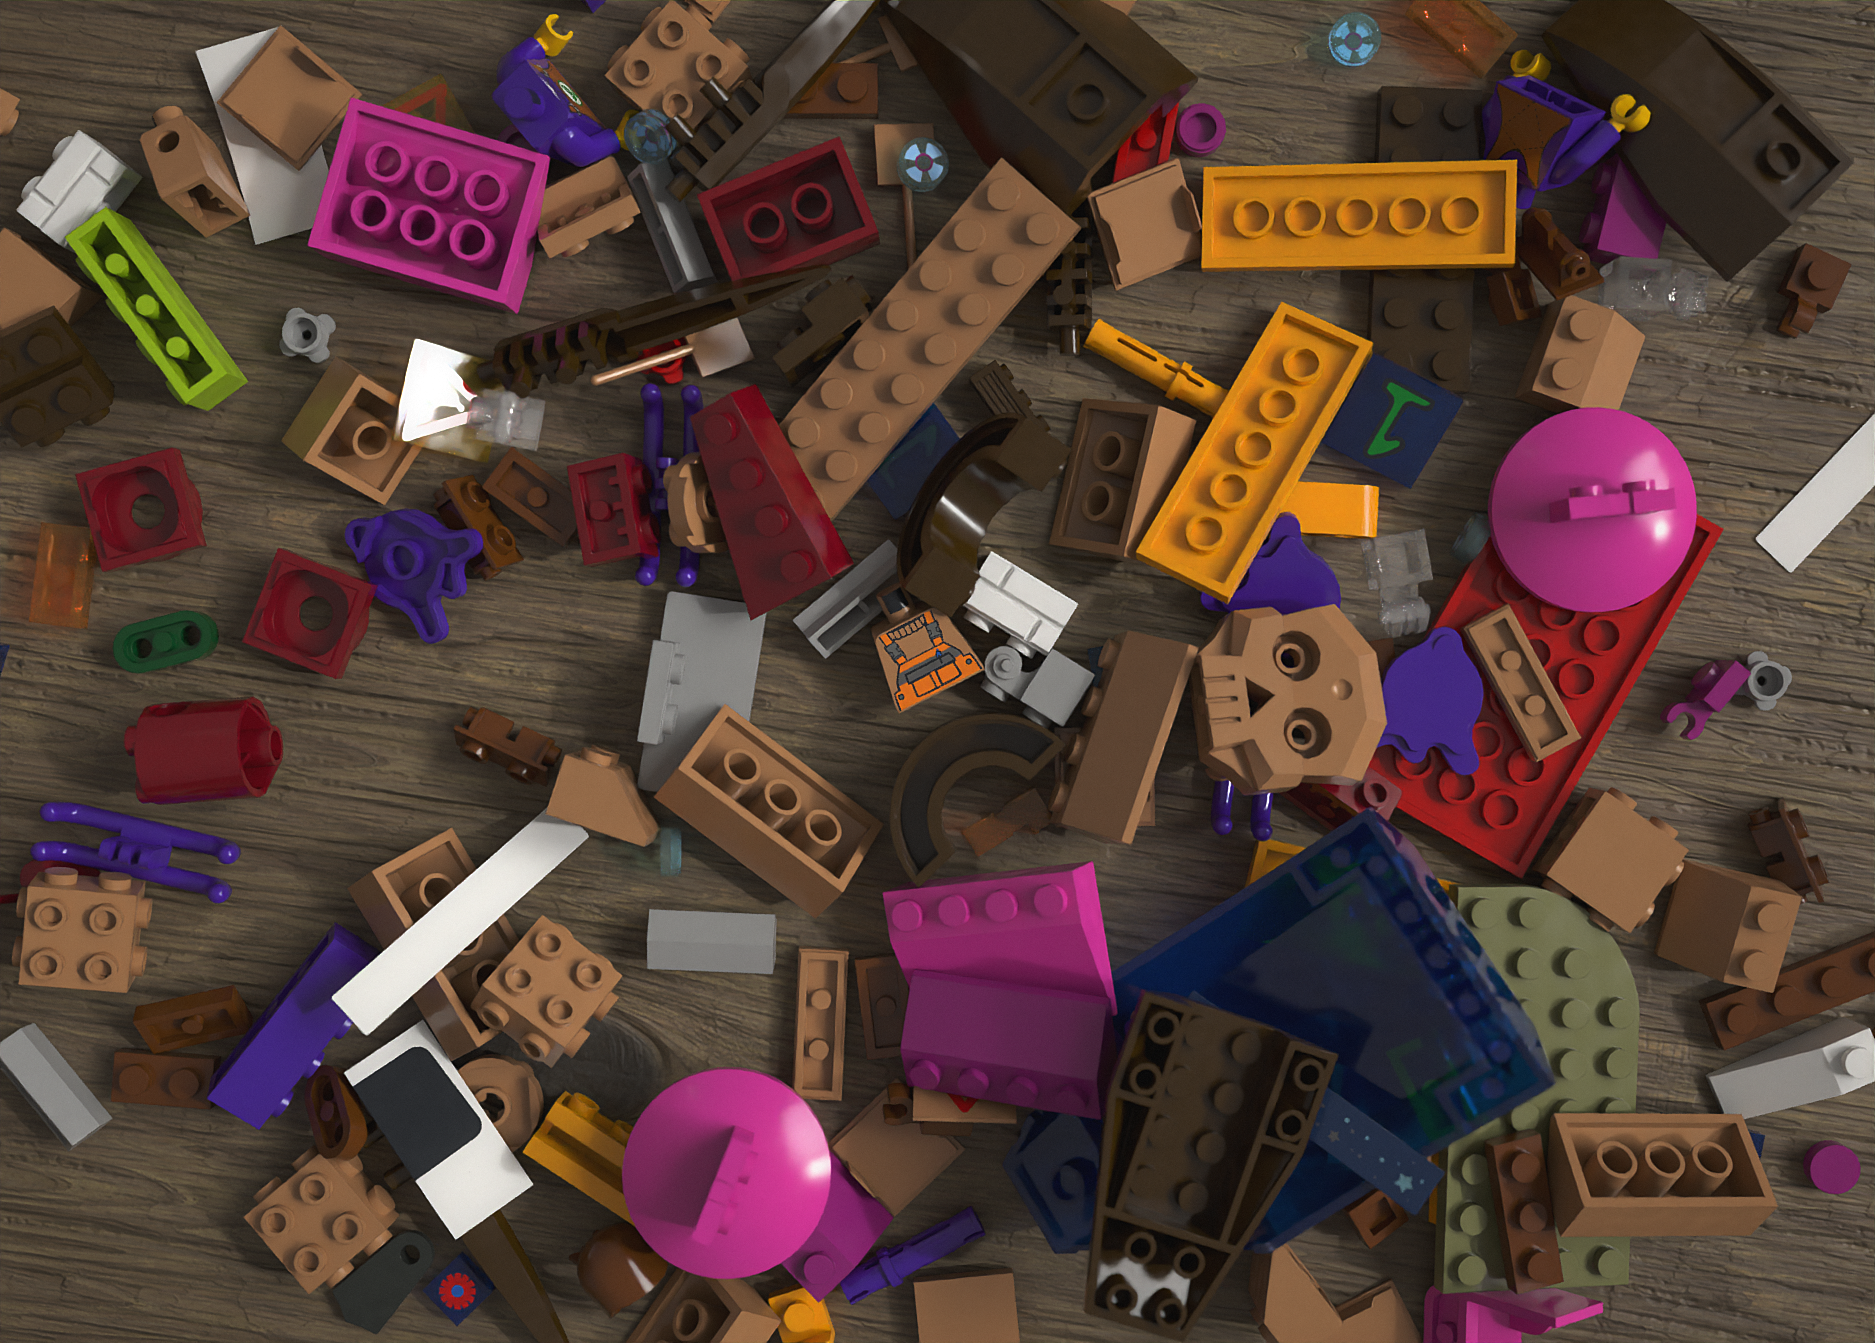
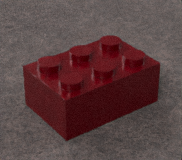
[697,136,880,281]

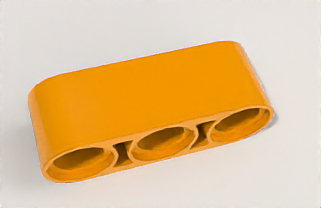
[1268,481,1379,539]

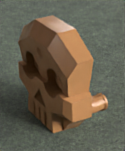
[1189,604,1387,796]

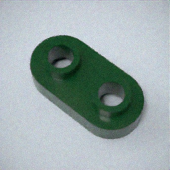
[113,610,219,673]

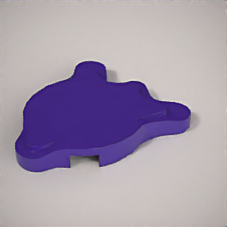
[345,508,483,644]
[1199,512,1341,616]
[1376,627,1484,775]

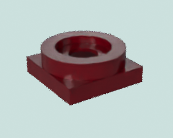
[75,447,207,573]
[242,548,378,679]

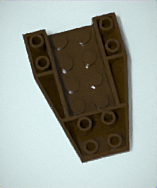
[878,0,1198,217]
[1541,0,1854,282]
[1083,989,1338,1342]

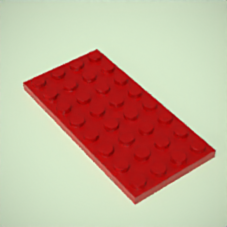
[1368,514,1724,879]

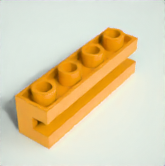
[523,1091,636,1227]

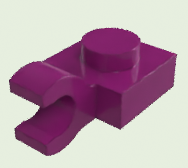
[1660,660,1751,740]

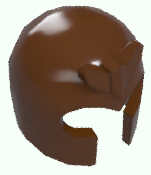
[569,1222,669,1319]

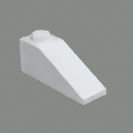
[1705,1017,1875,1119]

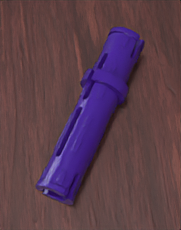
[840,1205,986,1305]

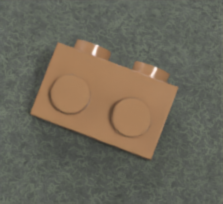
[538,155,641,259]

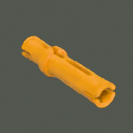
[1083,318,1230,419]

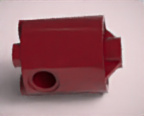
[124,696,283,805]

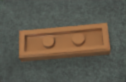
[1459,604,1581,762]
[792,946,849,1101]

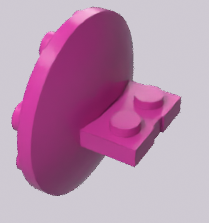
[1488,407,1697,612]
[622,1067,831,1279]

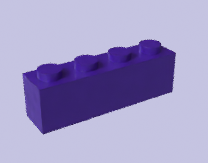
[207,922,382,1130]

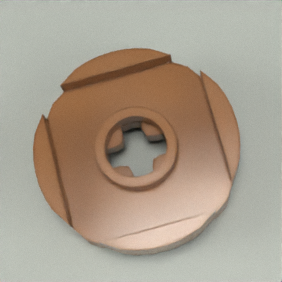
[663,452,729,554]
[457,1054,544,1153]

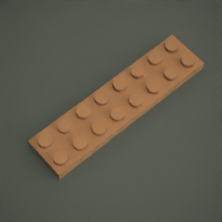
[779,158,1081,522]

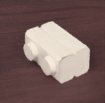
[16,130,143,253]
[962,551,1078,659]

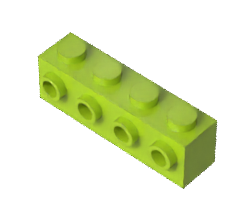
[65,207,248,411]

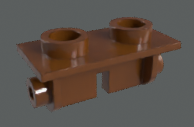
[1516,207,1604,301]
[433,475,524,581]
[454,707,562,787]
[1747,797,1830,905]

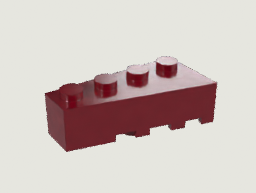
[690,384,854,620]

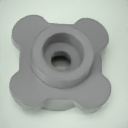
[279,308,336,363]
[1735,651,1792,711]

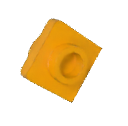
[768,1283,835,1343]

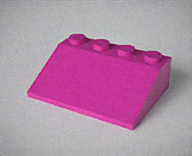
[307,98,550,315]
[882,861,1118,1016]

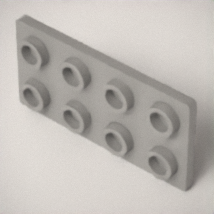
[637,591,767,792]

